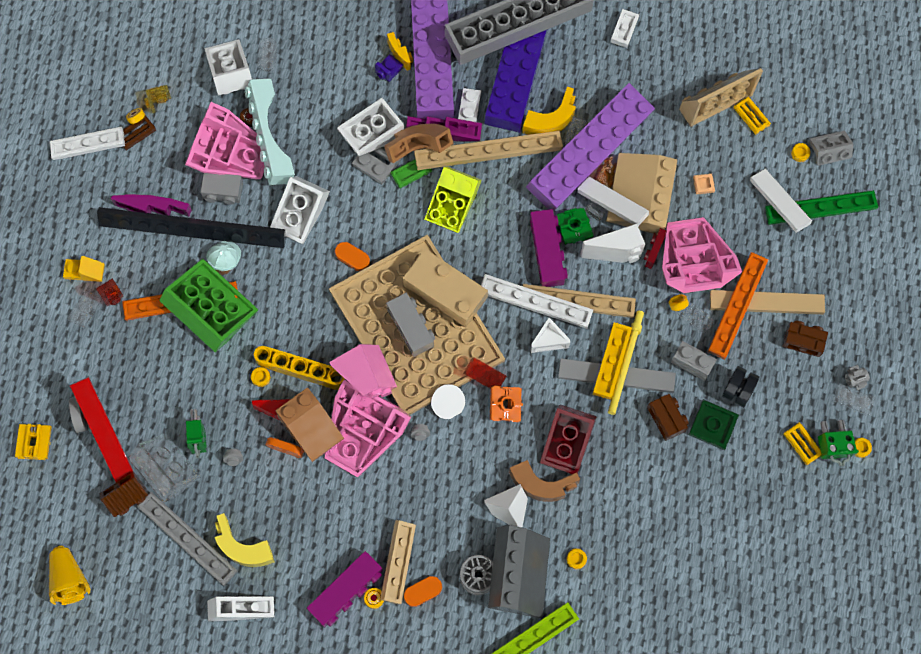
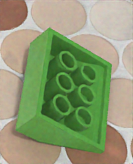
[159,259,258,353]

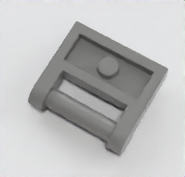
[352,147,401,185]

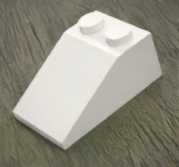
[204,39,252,95]
[337,98,404,156]
[270,176,330,244]
[580,224,645,263]

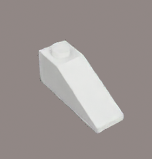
[207,597,274,621]

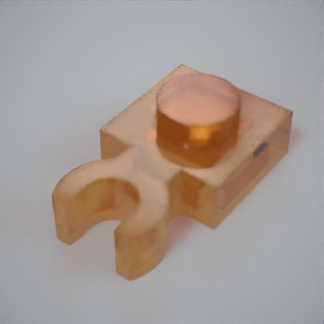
[593,156,617,189]

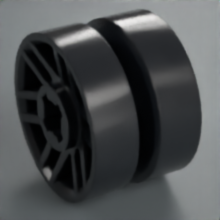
[722,366,760,408]

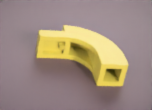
[215,513,275,567]

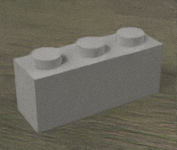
[386,292,435,357]

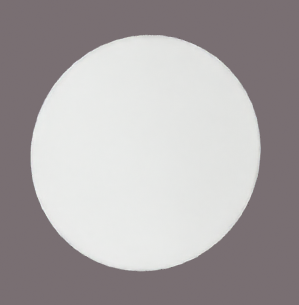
[431,384,465,419]

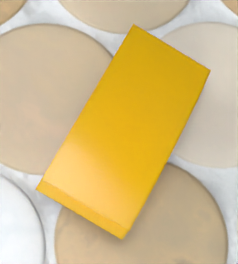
[387,32,413,70]

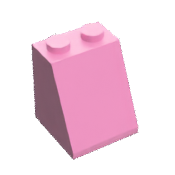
[329,344,397,397]

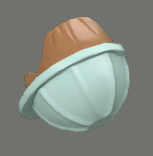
[206,241,241,275]

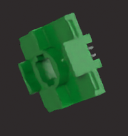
[557,208,594,245]

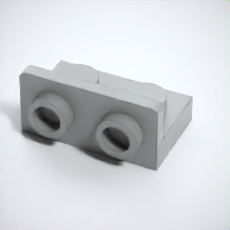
[810,131,853,166]

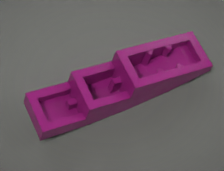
[405,116,482,142]
[111,194,192,217]

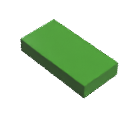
[390,159,432,189]

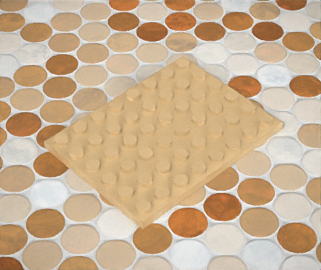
[329,235,505,415]

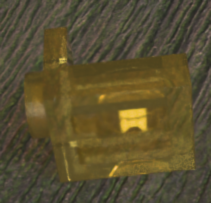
[144,85,171,113]

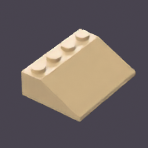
[679,68,763,127]
[606,153,677,234]

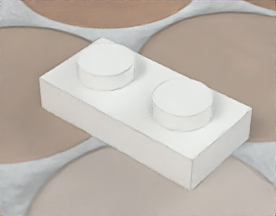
[611,9,639,48]
[458,88,481,122]

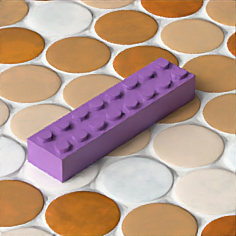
[411,0,454,119]
[526,83,655,212]

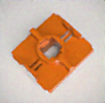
[490,386,523,422]

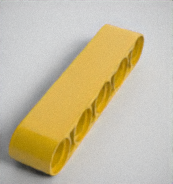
[254,346,346,390]

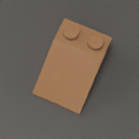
[276,387,344,462]

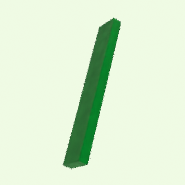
[765,190,878,225]

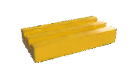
[733,96,771,135]
[783,422,822,465]

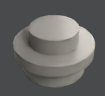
[411,424,430,441]
[223,449,243,466]

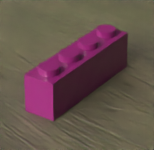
[530,209,568,287]
[307,551,383,628]

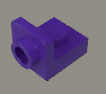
[375,54,404,82]

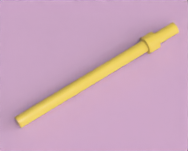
[608,310,644,415]

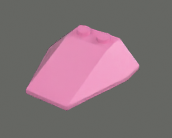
[185,102,265,180]
[662,217,742,293]
[325,380,411,477]

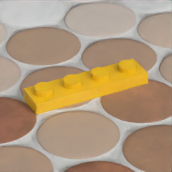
[592,322,632,400]

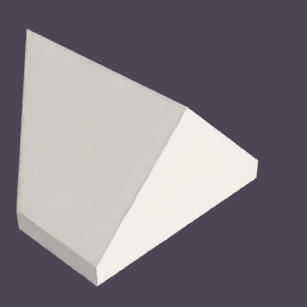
[531,318,570,353]
[484,484,528,527]

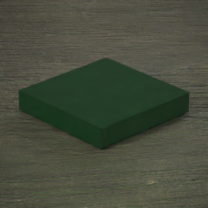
[688,399,739,450]

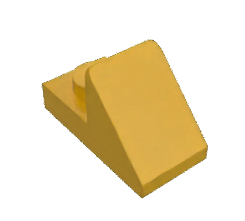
[63,256,105,282]

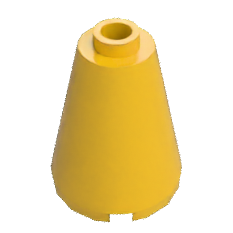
[49,546,91,605]

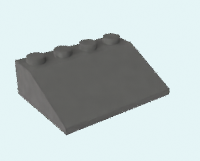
[488,525,550,618]

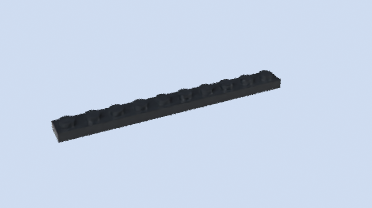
[97,207,286,248]

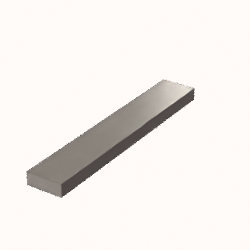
[558,359,676,393]
[137,492,238,586]

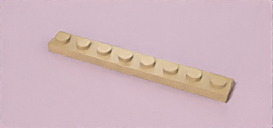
[414,131,563,170]

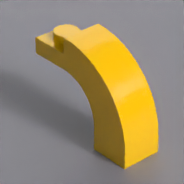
[522,87,576,135]

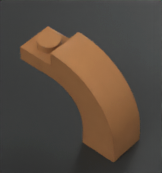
[384,124,454,163]
[509,460,580,502]

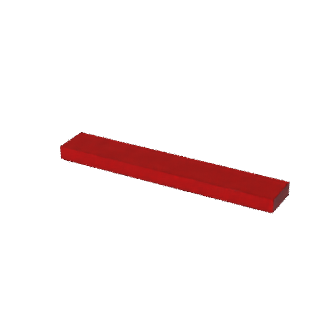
[70,377,133,482]

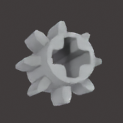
[845,365,870,390]

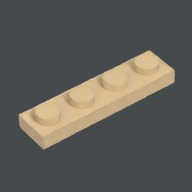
[380,520,416,604]

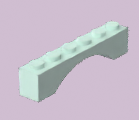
[245,79,295,185]

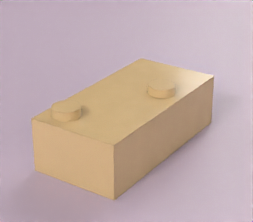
[403,249,488,328]

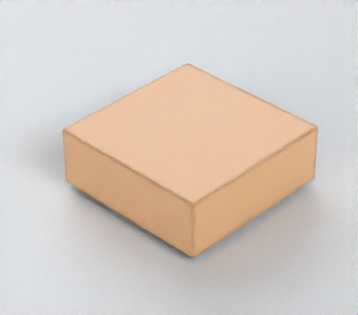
[693,174,715,195]

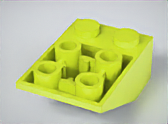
[424,166,482,233]

